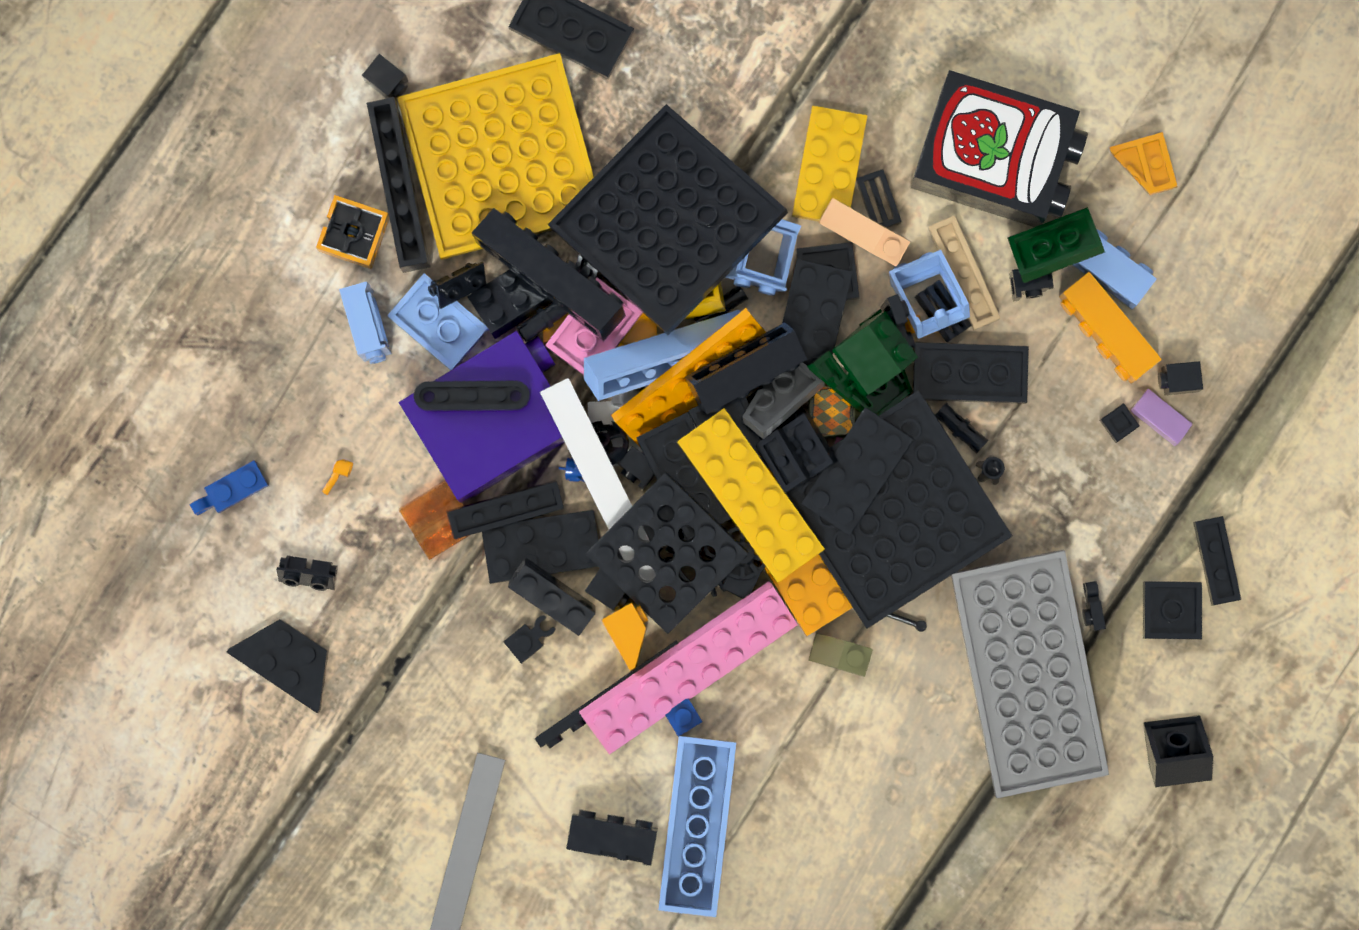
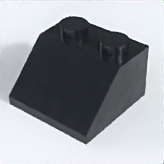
[1143,715,1214,788]

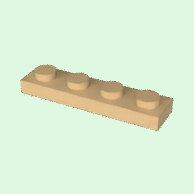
[928,215,1000,331]

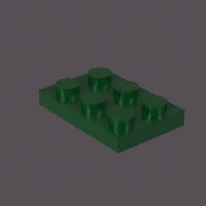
[1007,207,1105,283]

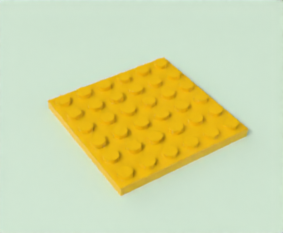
[397,53,594,260]

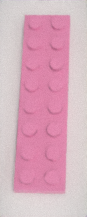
[579,581,798,755]

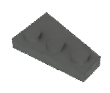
[743,362,825,439]

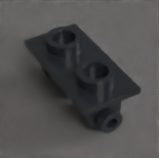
[428,262,486,309]
[276,555,338,591]

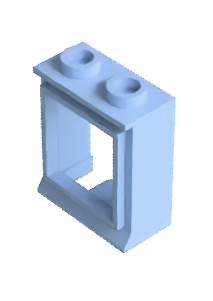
[726,219,802,296]
[889,250,970,339]
[339,281,392,364]

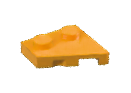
[1109,132,1178,195]

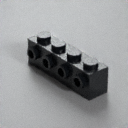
[685,322,807,414]

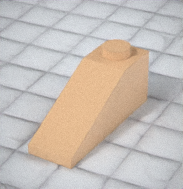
[819,198,910,267]

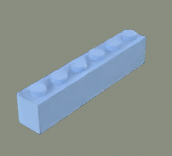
[584,310,740,401]

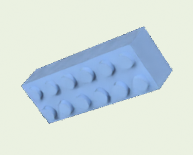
[658,736,736,917]

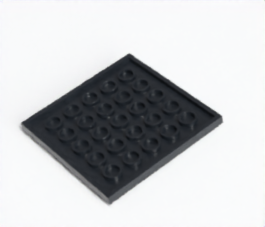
[548,104,788,335]
[777,390,1013,629]

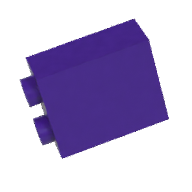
[398,331,565,504]

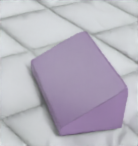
[1130,389,1192,446]

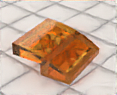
[399,480,470,560]

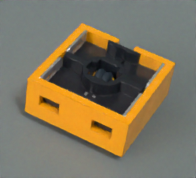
[316,195,390,269]

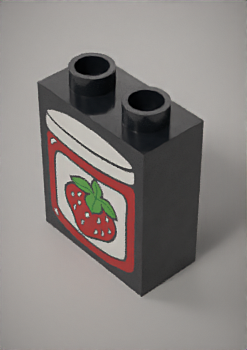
[910,70,1088,227]

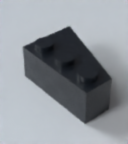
[566,809,658,866]

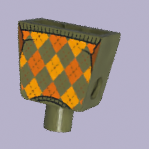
[808,386,861,439]

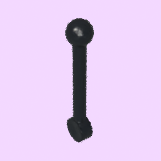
[887,613,927,632]

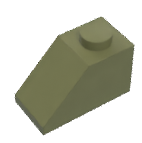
[808,633,873,677]

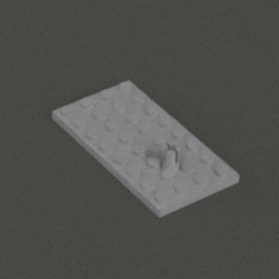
[951,550,1109,798]

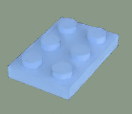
[387,273,488,370]

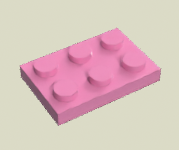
[545,278,643,375]

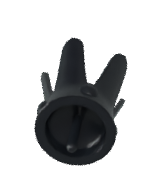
[976,455,1005,485]

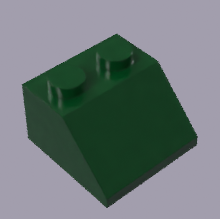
[832,311,918,396]

